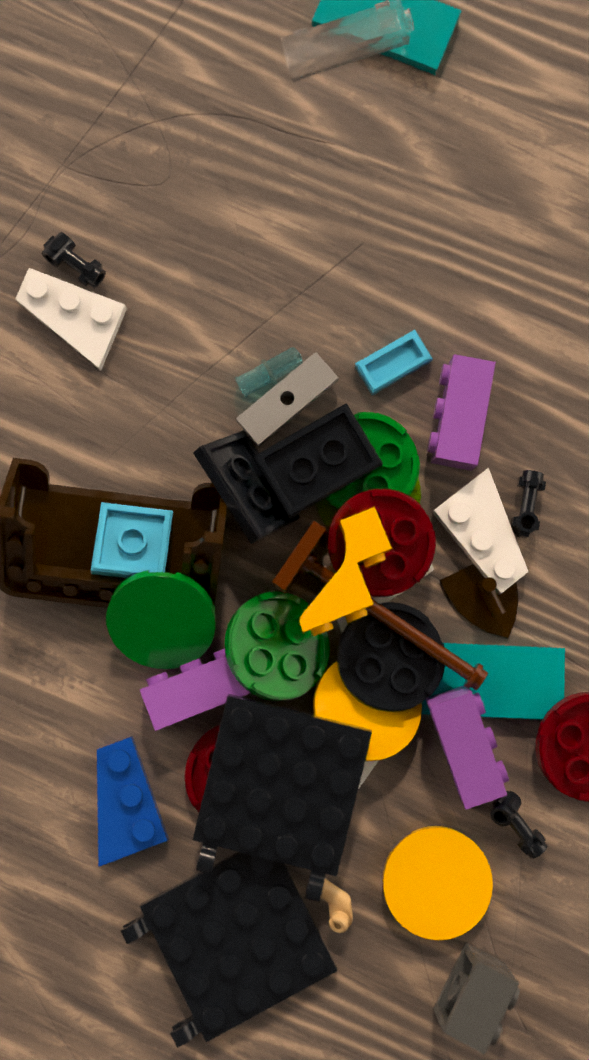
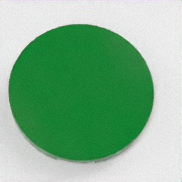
[325,412,420,510]
[106,570,216,669]
[225,591,330,701]

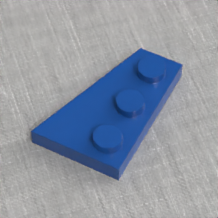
[97,736,169,867]

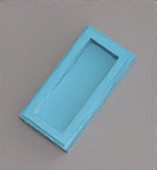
[355,330,433,395]

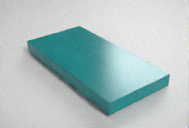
[311,0,462,75]
[422,643,565,719]

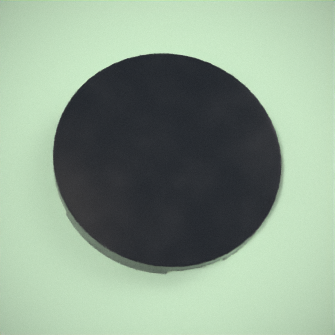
[336,602,445,712]

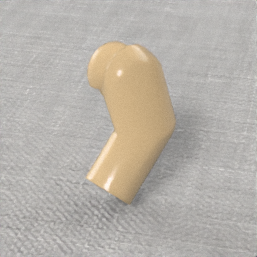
[321,879,353,933]

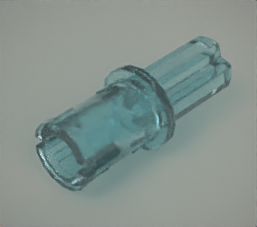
[234,347,303,398]

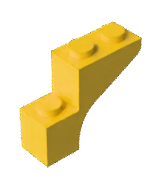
[300,507,392,637]

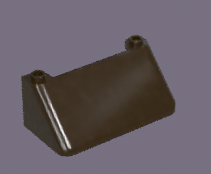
[0,458,227,608]

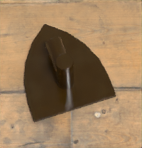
[440,564,518,638]

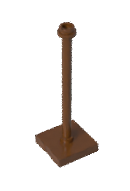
[272,521,488,690]

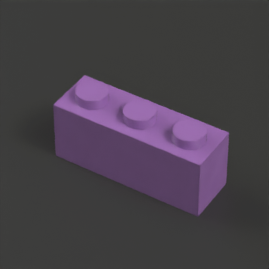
[427,354,496,471]
[140,648,250,731]
[426,686,509,810]

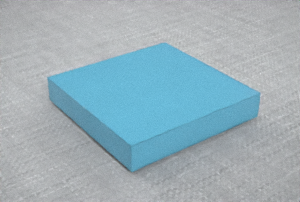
[91,502,173,578]

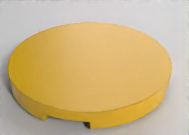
[313,661,422,762]
[382,826,493,940]

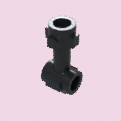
[41,232,106,288]
[510,470,546,539]
[490,791,548,859]

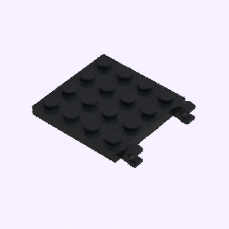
[192,694,372,902]
[121,852,338,1047]

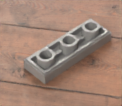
[236,352,339,447]

